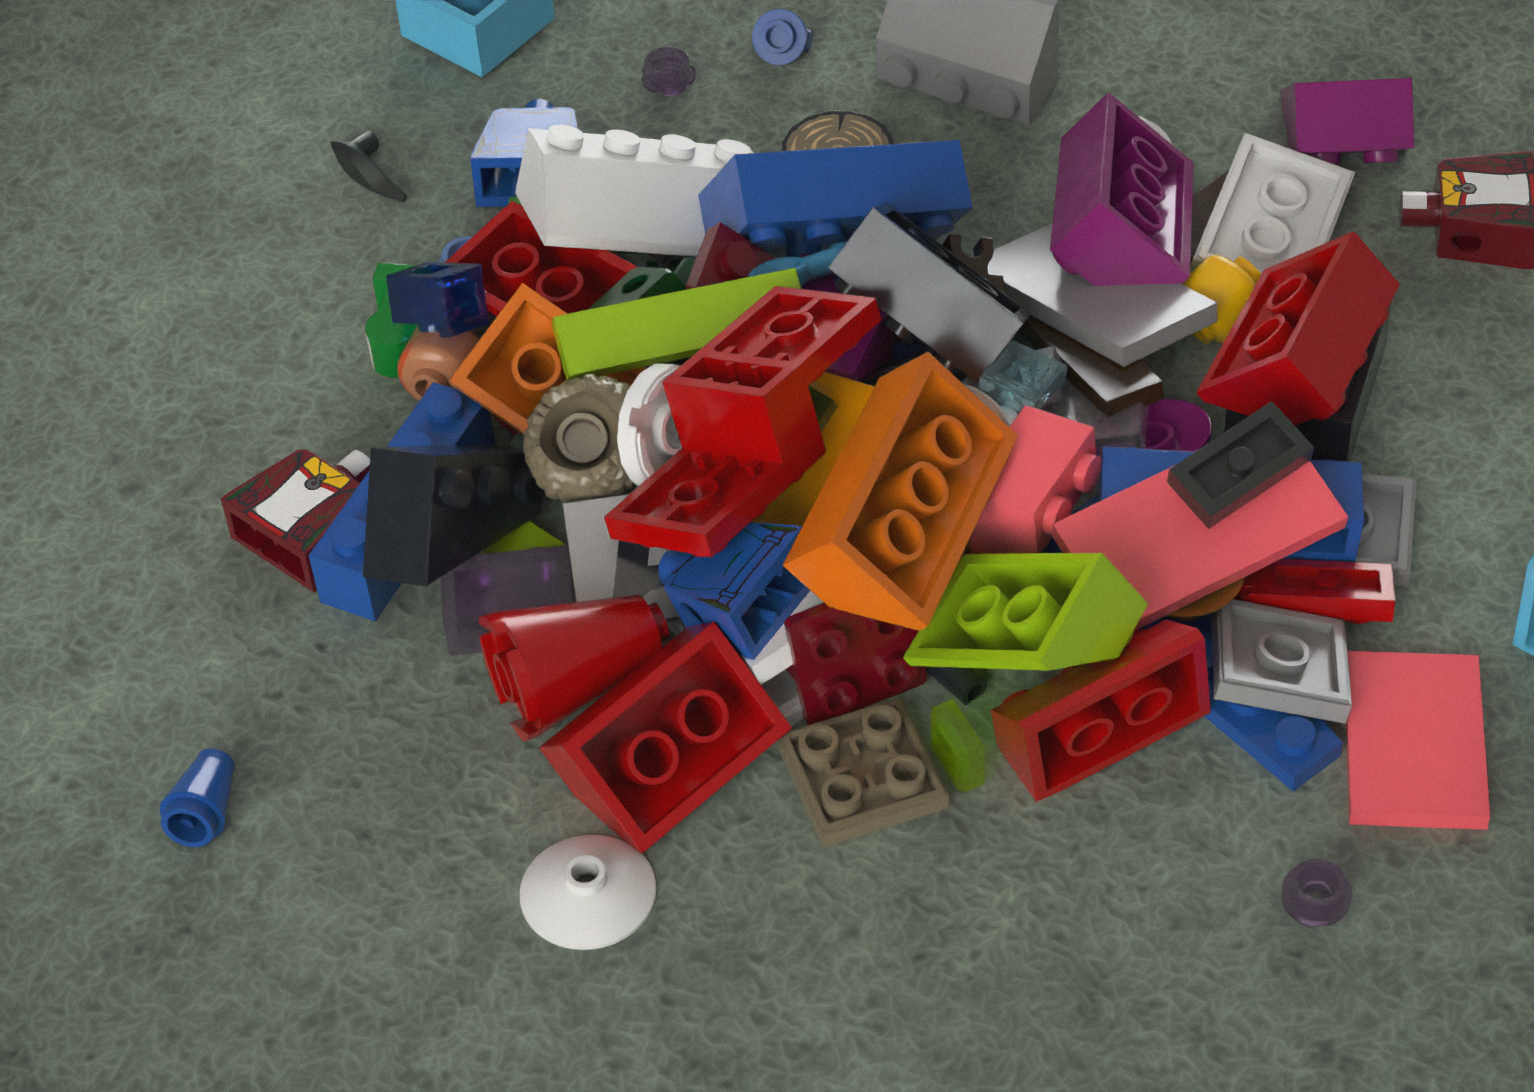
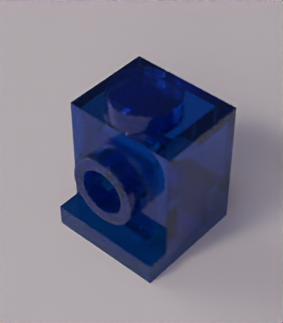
[386,262,489,338]

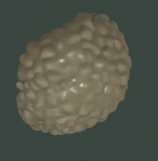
[523,374,636,503]

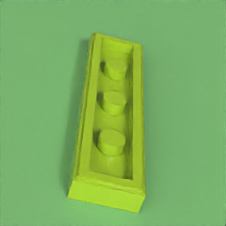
[552,268,801,380]

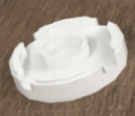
[617,364,682,486]

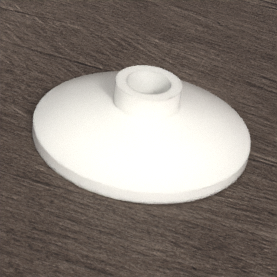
[520,835,656,950]

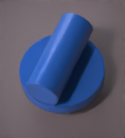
[752,9,813,65]

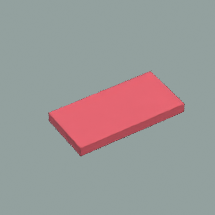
[1051,461,1348,631]

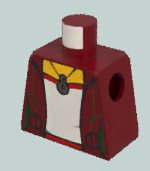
[1399,151,1534,269]
[221,449,370,592]

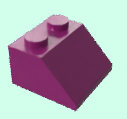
[1280,78,1414,165]

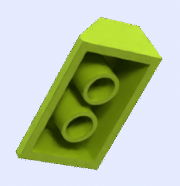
[903,553,1148,671]

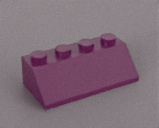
[1050,92,1194,286]

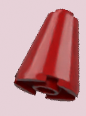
[478,594,669,741]

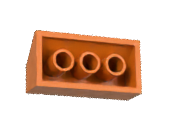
[782,352,1018,631]

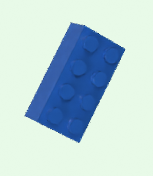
[698,140,973,258]

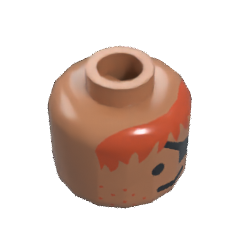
[397,318,480,401]

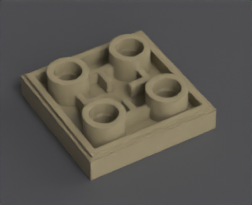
[777,697,949,848]

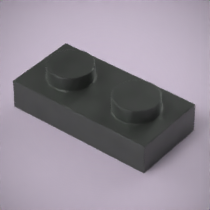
[1167,401,1314,529]

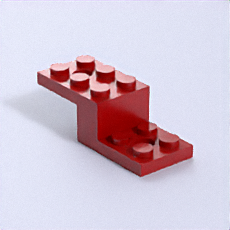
[604,286,881,557]

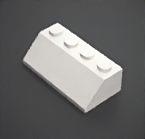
[515,125,754,257]

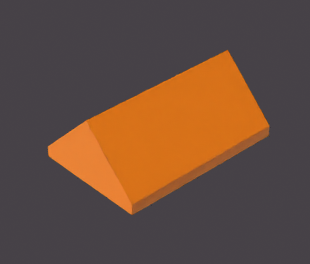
[449,283,647,435]

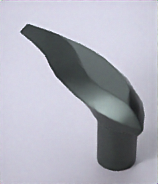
[330,130,407,202]

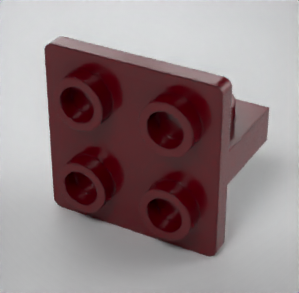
[784,603,927,725]

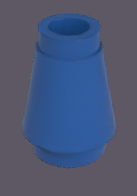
[160,748,235,847]

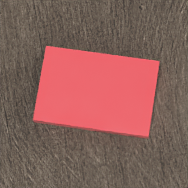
[1345,651,1490,830]

